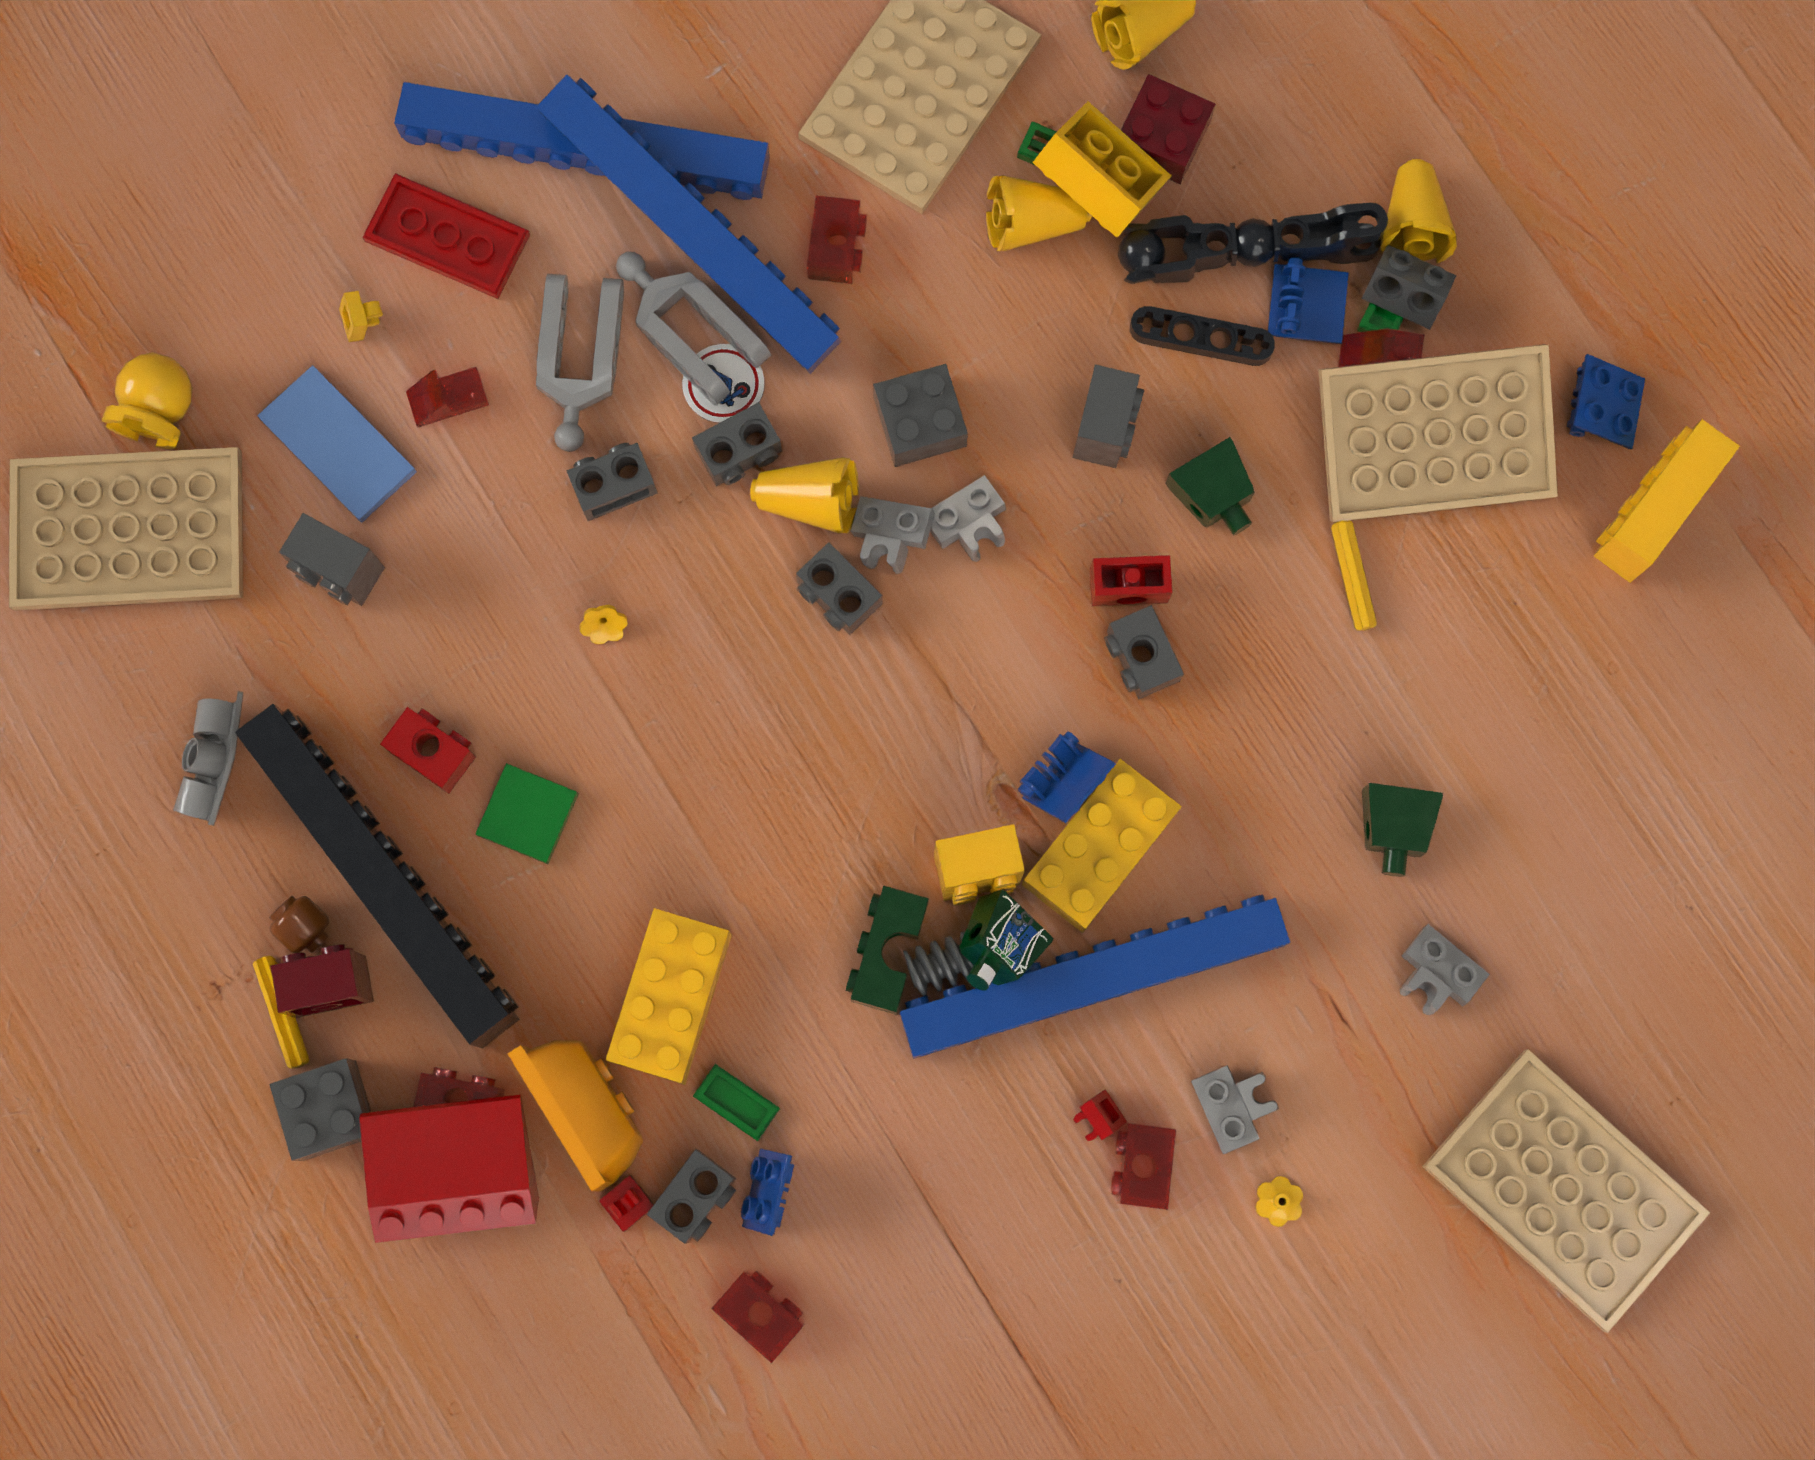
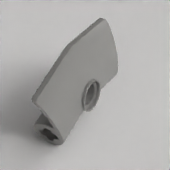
[173,691,243,826]

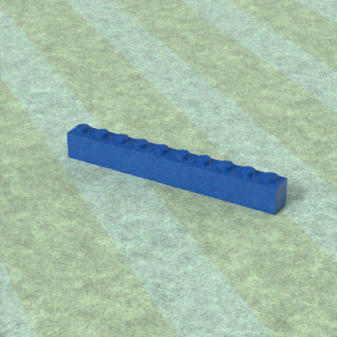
[536,75,841,374]
[394,82,770,200]
[900,894,1290,1059]

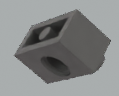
[1104,605,1184,700]

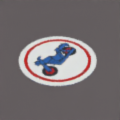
[682,344,764,423]

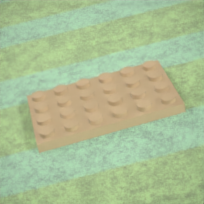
[798,0,1041,214]
[1318,344,1558,522]
[9,447,243,610]
[1422,1049,1710,1333]

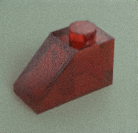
[1338,328,1425,367]

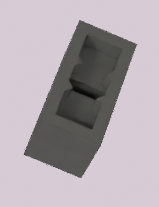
[1362,245,1456,330]
[692,402,782,487]
[567,443,658,521]
[796,542,883,635]
[647,1149,736,1244]

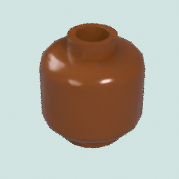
[269,895,329,954]

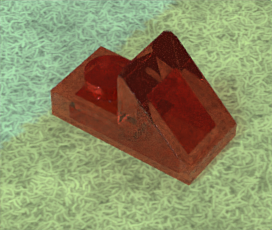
[406,367,489,428]

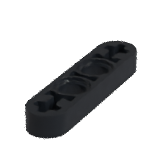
[1130,306,1275,366]

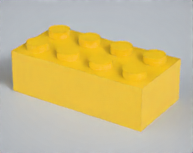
[1593,419,1740,583]
[1022,759,1182,933]
[606,908,732,1085]

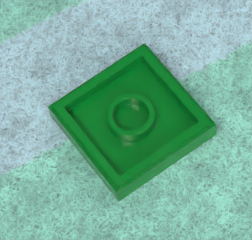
[476,763,579,864]

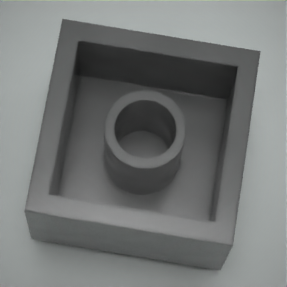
[873,364,968,467]
[1072,364,1144,468]
[279,513,385,606]
[269,1058,371,1161]

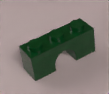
[846,886,929,1015]

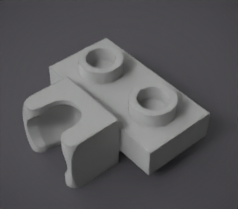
[930,475,1006,562]
[851,496,935,574]
[1400,924,1490,1015]
[1191,1065,1279,1154]

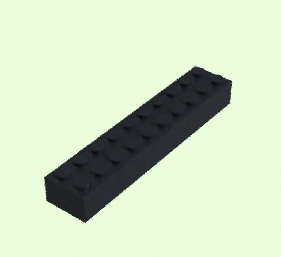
[235,704,520,1049]

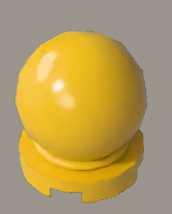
[102,352,193,449]

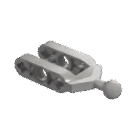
[616,252,771,406]
[536,274,624,452]

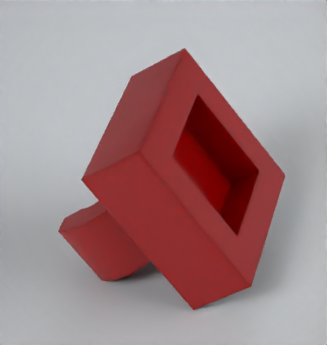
[1073,1089,1127,1141]
[599,1175,654,1232]

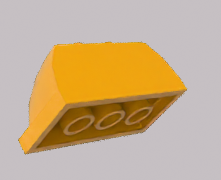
[507,1040,643,1192]

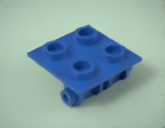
[1268,258,1349,344]
[1567,354,1645,449]
[1018,731,1116,823]
[741,1149,794,1236]

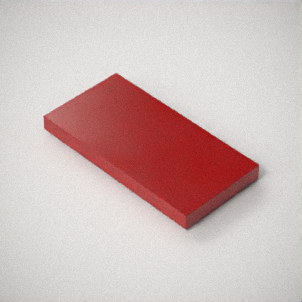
[363,173,530,299]

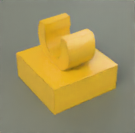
[339,291,383,342]

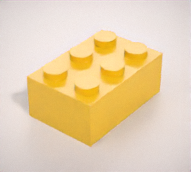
[1033,101,1171,237]
[934,824,1025,906]

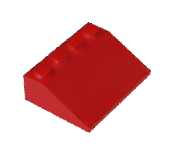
[359,1094,539,1243]

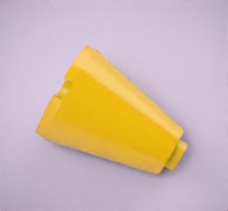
[1091,0,1196,70]
[1381,159,1457,264]
[986,175,1092,251]
[750,457,859,534]

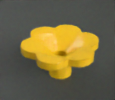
[579,605,628,645]
[1255,1176,1303,1227]

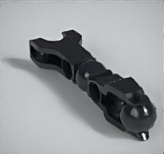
[1118,202,1388,284]

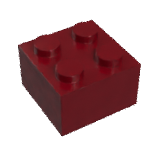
[1121,74,1216,185]
[270,944,374,1018]

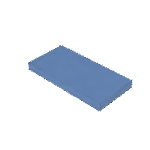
[257,365,417,523]

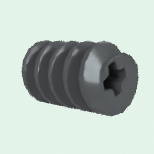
[903,931,974,997]

